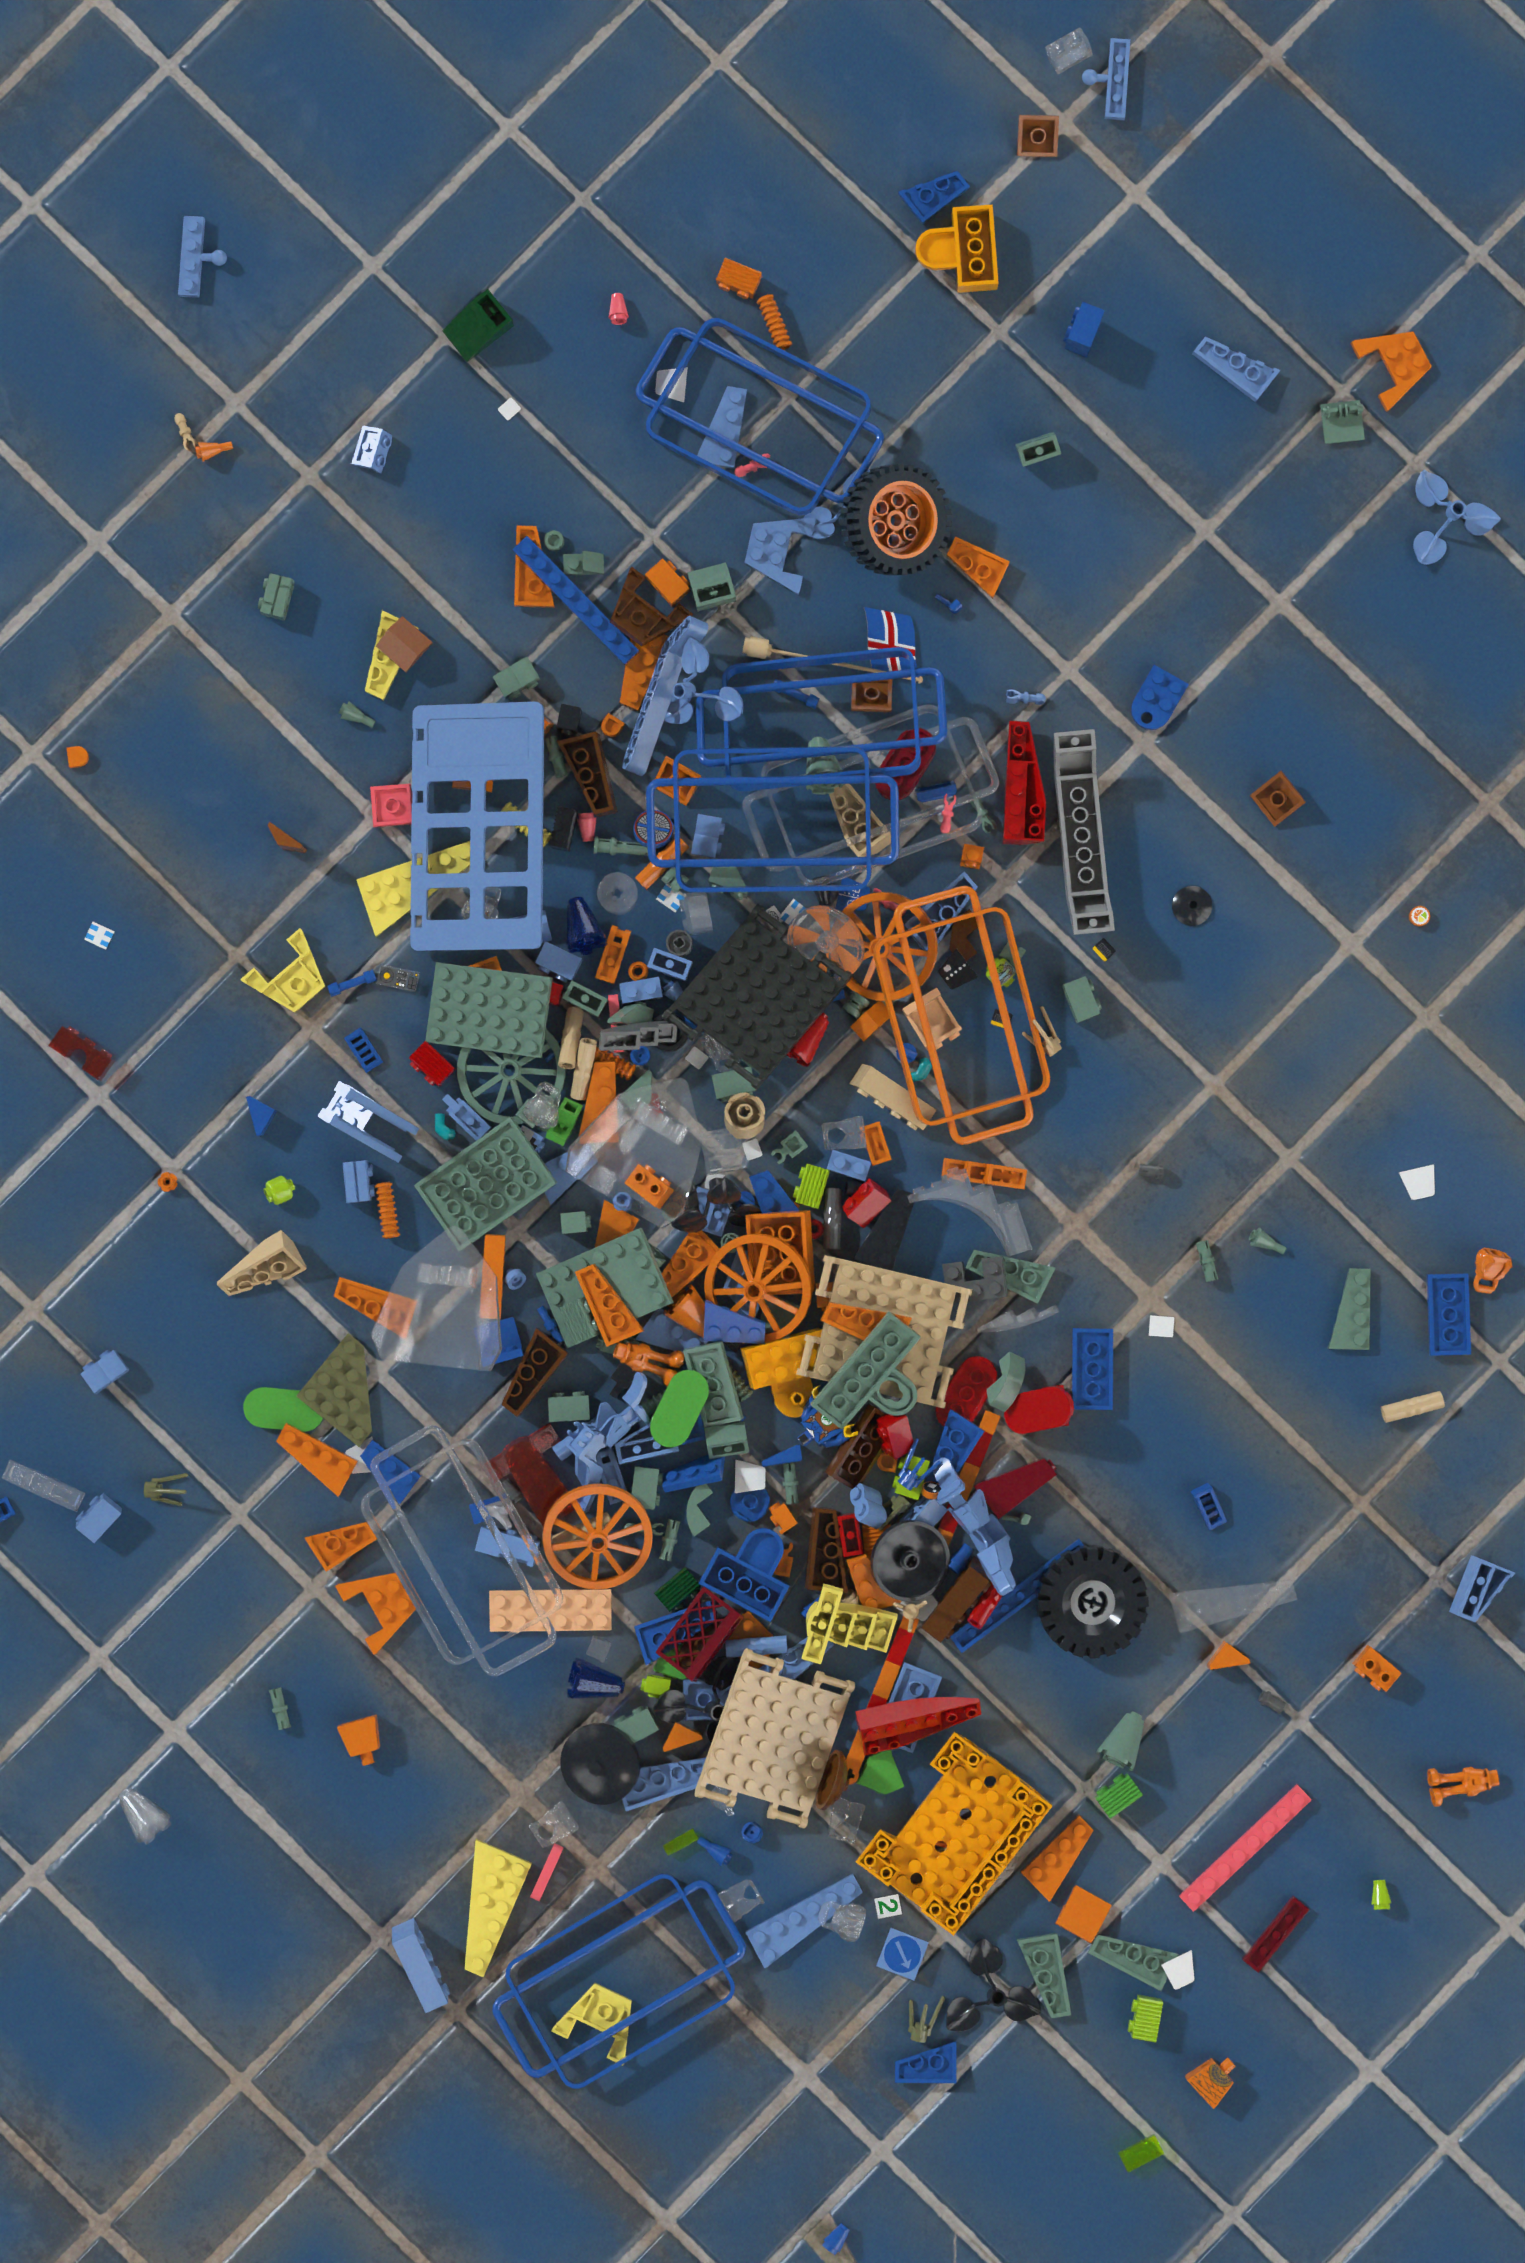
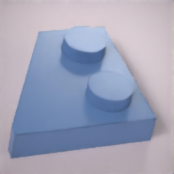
[696,1186,733,1237]

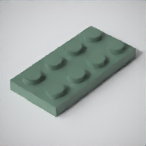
[683,1341,744,1428]

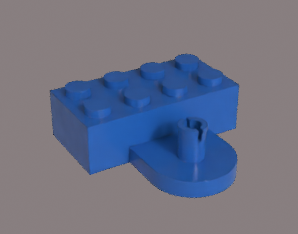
[699,1528,790,1622]

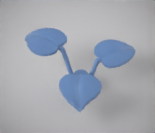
[798,469,890,544]
[1413,469,1501,565]
[664,637,743,724]

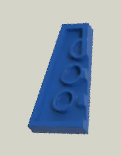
[926,1409,985,1483]
[634,1601,714,1666]

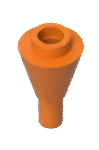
[195,441,233,462]

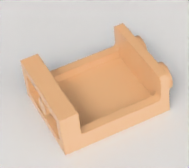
[902,988,962,1051]

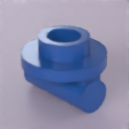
[896,1043,918,1063]
[735,1191,755,1207]

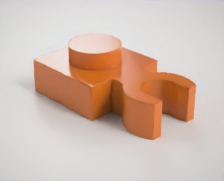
[773,1542,793,1578]

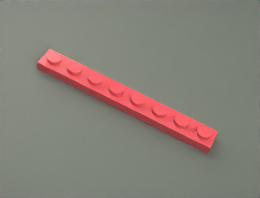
[1179,1784,1312,1912]

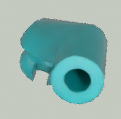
[911,1057,932,1082]
[435,1113,456,1141]

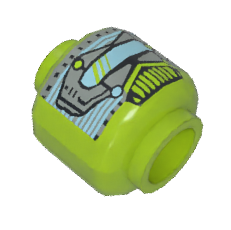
[986,957,1015,987]

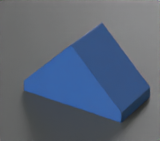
[246,1096,277,1137]

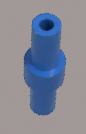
[537,1305,564,1344]

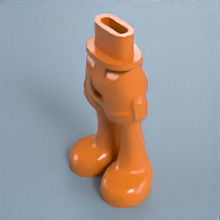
[613,1342,684,1387]
[1427,1767,1499,1807]

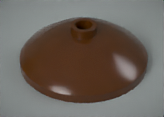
[816,1750,849,1810]

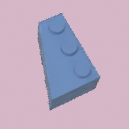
[615,1423,680,1465]
[475,1523,541,1567]

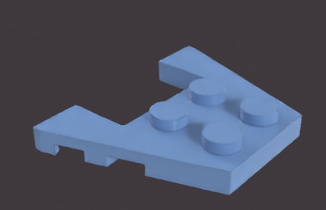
[745,517,816,595]

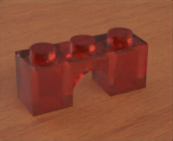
[48,1025,115,1081]

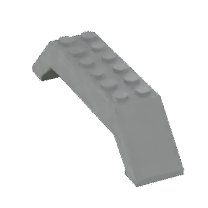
[1054,729,1115,935]

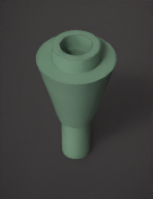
[339,701,375,728]
[1249,1228,1286,1254]

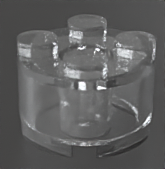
[597,872,638,915]

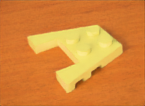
[241,928,326,1013]
[551,1982,632,2066]

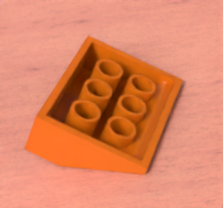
[746,1210,815,1295]

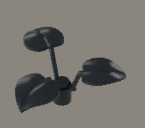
[671,1176,762,1233]
[653,1656,737,1743]
[946,1939,1041,2032]

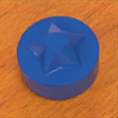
[630,1046,650,1066]
[741,1822,763,1844]

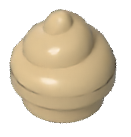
[840,1589,859,1605]

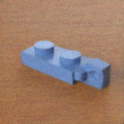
[442,1094,492,1141]

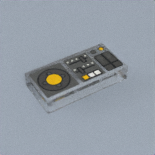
[376,964,420,992]

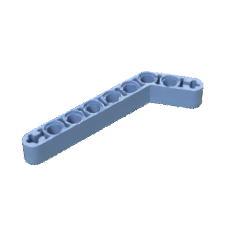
[622,616,709,776]

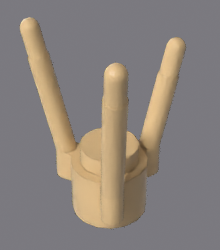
[1022,1006,1062,1057]
[893,1601,927,1632]

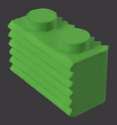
[1095,1773,1143,1819]

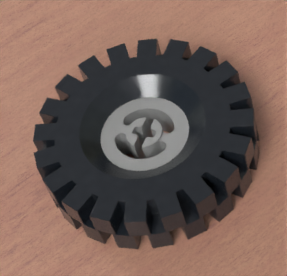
[1036,1545,1149,1659]

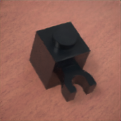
[609,1363,637,1399]

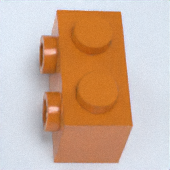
[624,1164,674,1209]
[1352,1645,1402,1692]

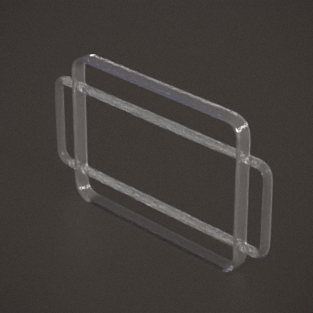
[742,704,999,885]
[361,1425,563,1677]

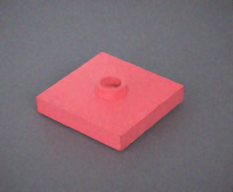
[370,784,412,827]

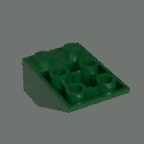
[442,289,514,362]

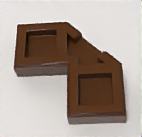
[949,909,978,961]

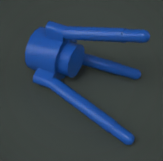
[898,1438,942,1491]

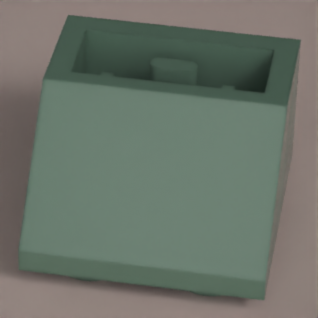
[687,562,736,612]
[708,858,748,900]

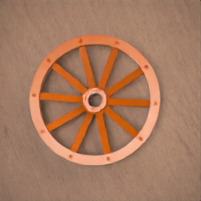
[830,892,938,1001]
[704,1233,812,1343]
[543,1484,653,1589]

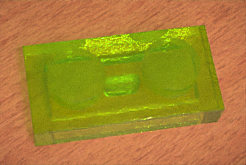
[1118,2134,1164,2173]

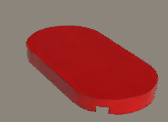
[935,1356,997,1427]
[1004,1386,1074,1434]

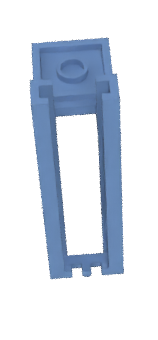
[318,1081,419,1163]

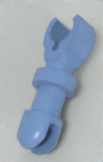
[1006,689,1046,705]

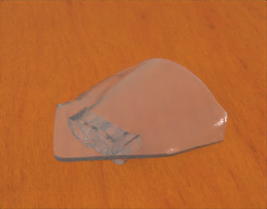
[565,1078,702,1229]
[370,1226,502,1371]

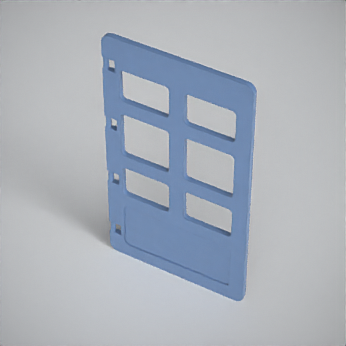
[410,702,544,951]

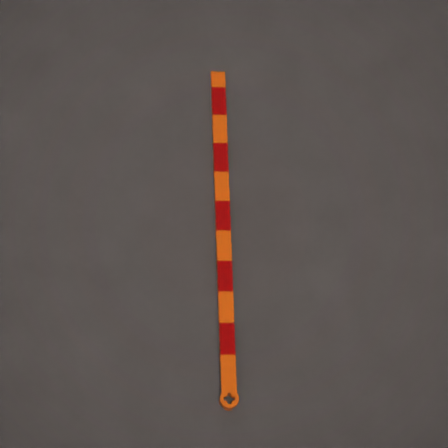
[846,1410,1001,1785]

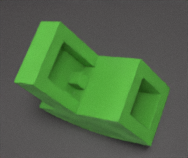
[545,1097,583,1146]

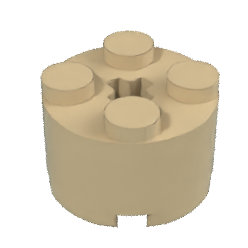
[724,1092,765,1139]

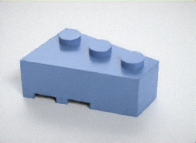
[1449,1555,1515,1622]

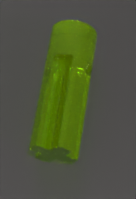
[663,1828,699,1856]

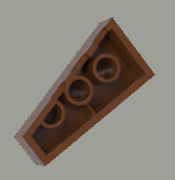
[557,731,618,817]
[501,1328,569,1417]
[805,1506,848,1593]
[921,1556,991,1643]

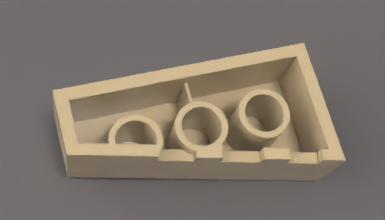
[849,1064,936,1131]

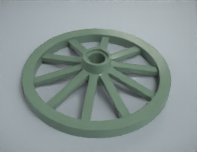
[457,1029,566,1124]

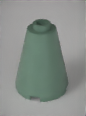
[806,737,844,795]
[1096,1711,1145,1771]

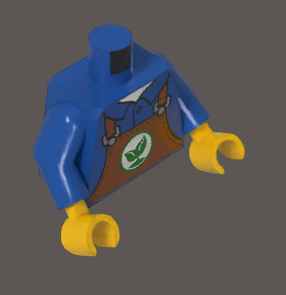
[797,1385,858,1448]

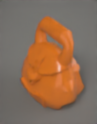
[1473,1247,1512,1294]

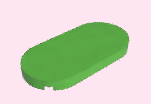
[650,1370,709,1448]
[243,1387,323,1432]

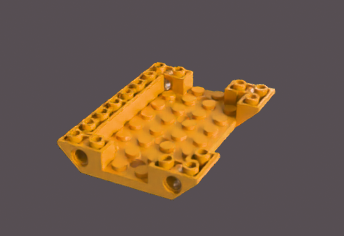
[856,1731,1052,1936]

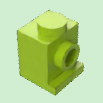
[640,1674,672,1698]

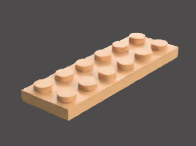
[489,1589,612,1632]

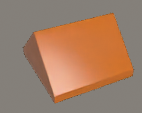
[655,756,702,806]

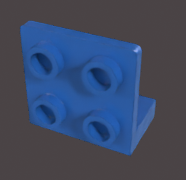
[475,1317,524,1367]

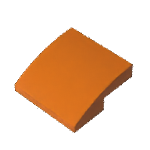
[1055,1885,1112,1944]

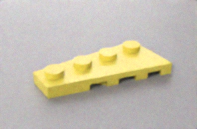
[365,610,419,701]

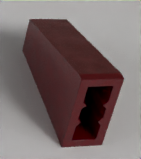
[973,1458,1057,1519]

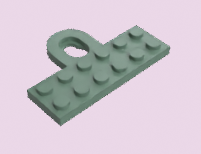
[810,1311,921,1430]

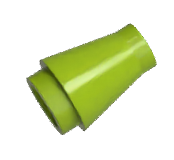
[1371,1880,1392,1910]

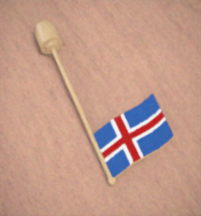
[742,607,923,684]

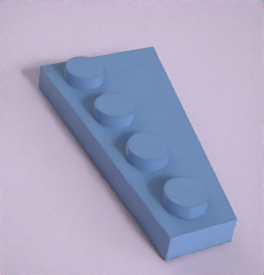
[1192,337,1280,402]
[697,386,747,469]

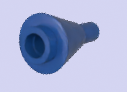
[697,1836,733,1867]

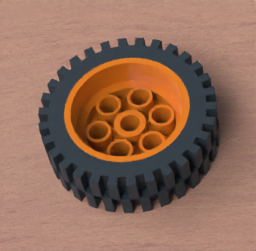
[840,464,952,575]

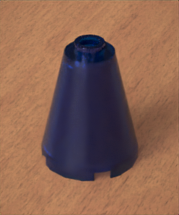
[567,1658,625,1699]

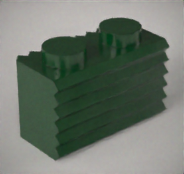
[654,1567,701,1612]

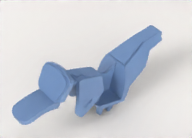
[565,1372,650,1513]
[932,1458,1016,1596]

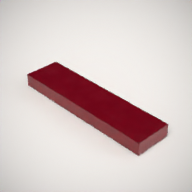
[1242,1896,1310,1973]

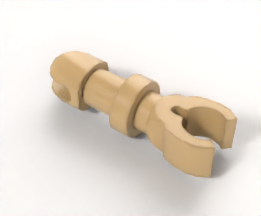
[174,413,198,451]

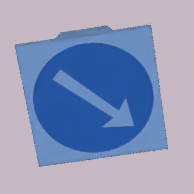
[876,1928,929,1981]

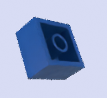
[1063,302,1105,357]

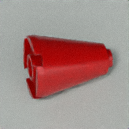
[787,1012,829,1067]

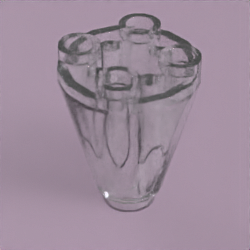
[118,1787,171,1845]

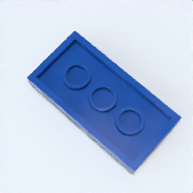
[1427,1273,1471,1356]
[1072,1328,1113,1410]

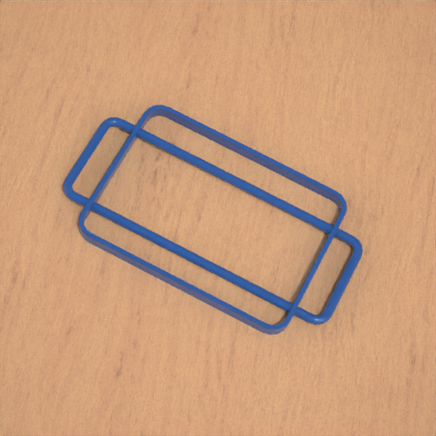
[636,318,884,516]
[696,647,947,791]
[646,746,899,892]
[492,1873,746,2089]

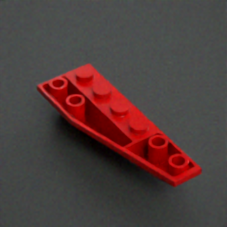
[1002,721,1046,845]
[855,1697,981,1756]

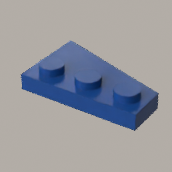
[704,1300,766,1344]
[360,1440,422,1508]
[895,2041,957,2083]

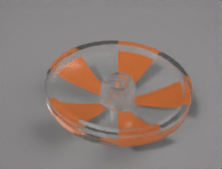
[787,905,864,982]

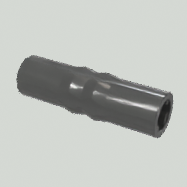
[823,1188,842,1249]

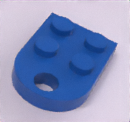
[1131,665,1189,730]

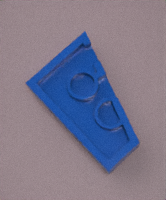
[898,171,970,225]
[749,1170,800,1213]
[662,1454,725,1493]

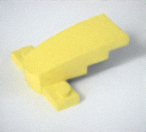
[801,1584,898,1664]

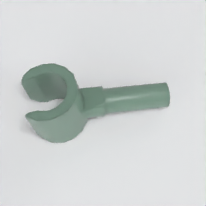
[1002,1512,1032,1525]

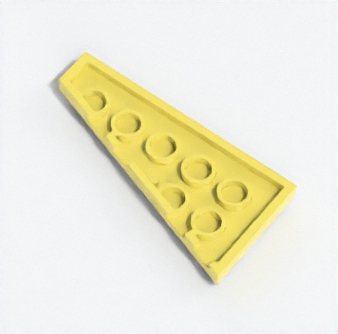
[356,841,470,937]
[465,1839,532,1977]

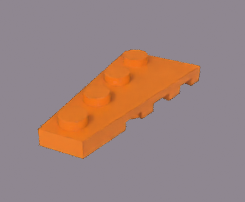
[514,525,555,608]
[577,1061,618,1143]
[661,1230,720,1299]
[575,1264,645,1347]
[821,1302,912,1341]
[276,1423,358,1497]

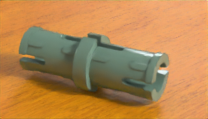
[545,736,568,778]
[1196,1240,1219,1282]
[782,1462,799,1504]
[659,1519,681,1561]
[269,1687,291,1730]

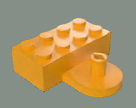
[915,204,999,293]
[740,1328,822,1417]

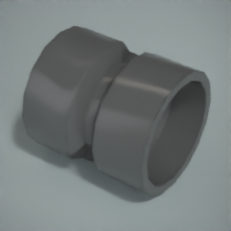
[666,930,693,958]

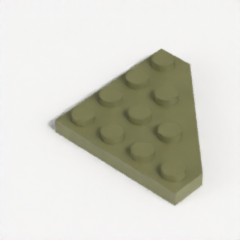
[296,1333,372,1447]

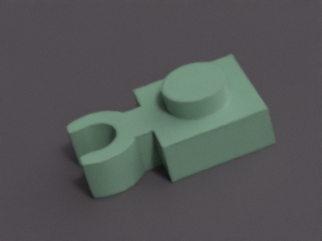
[771,1131,808,1164]

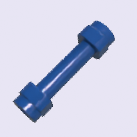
[774,679,820,709]
[327,969,377,997]

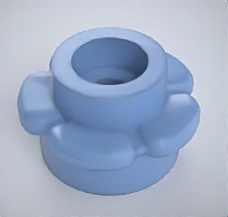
[613,1192,633,1211]

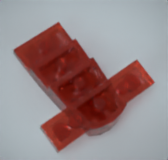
[481,1423,575,1526]

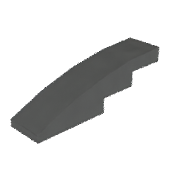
[599,1021,677,1051]

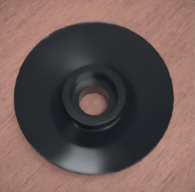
[1172,886,1212,926]

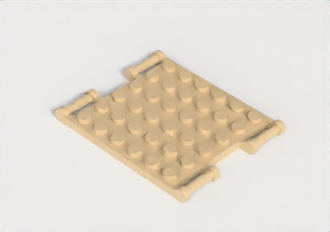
[796,1255,972,1408]
[695,1648,855,1829]

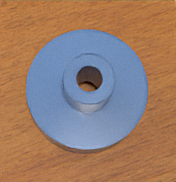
[504,1268,526,1290]

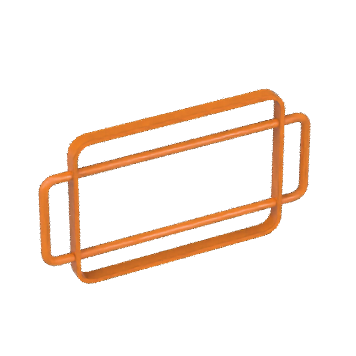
[873,886,1050,1145]

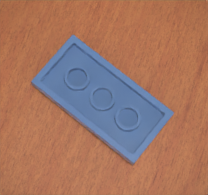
[888,1662,942,1753]

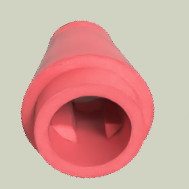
[609,293,629,325]
[577,812,597,842]

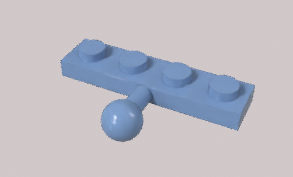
[1082,38,1131,120]
[178,216,227,298]

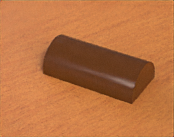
[825,1403,885,1489]

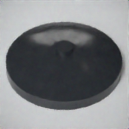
[870,1520,950,1602]
[560,1723,640,1805]

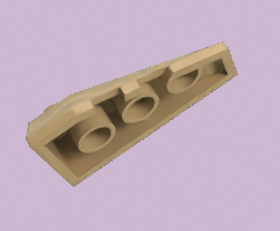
[829,784,891,857]
[217,1230,307,1296]

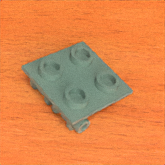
[1320,400,1365,444]

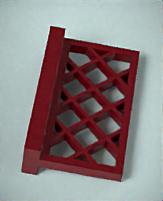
[655,1586,744,1682]

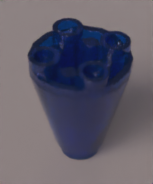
[566,897,607,956]

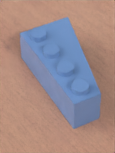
[904,871,978,950]
[392,1918,450,2013]

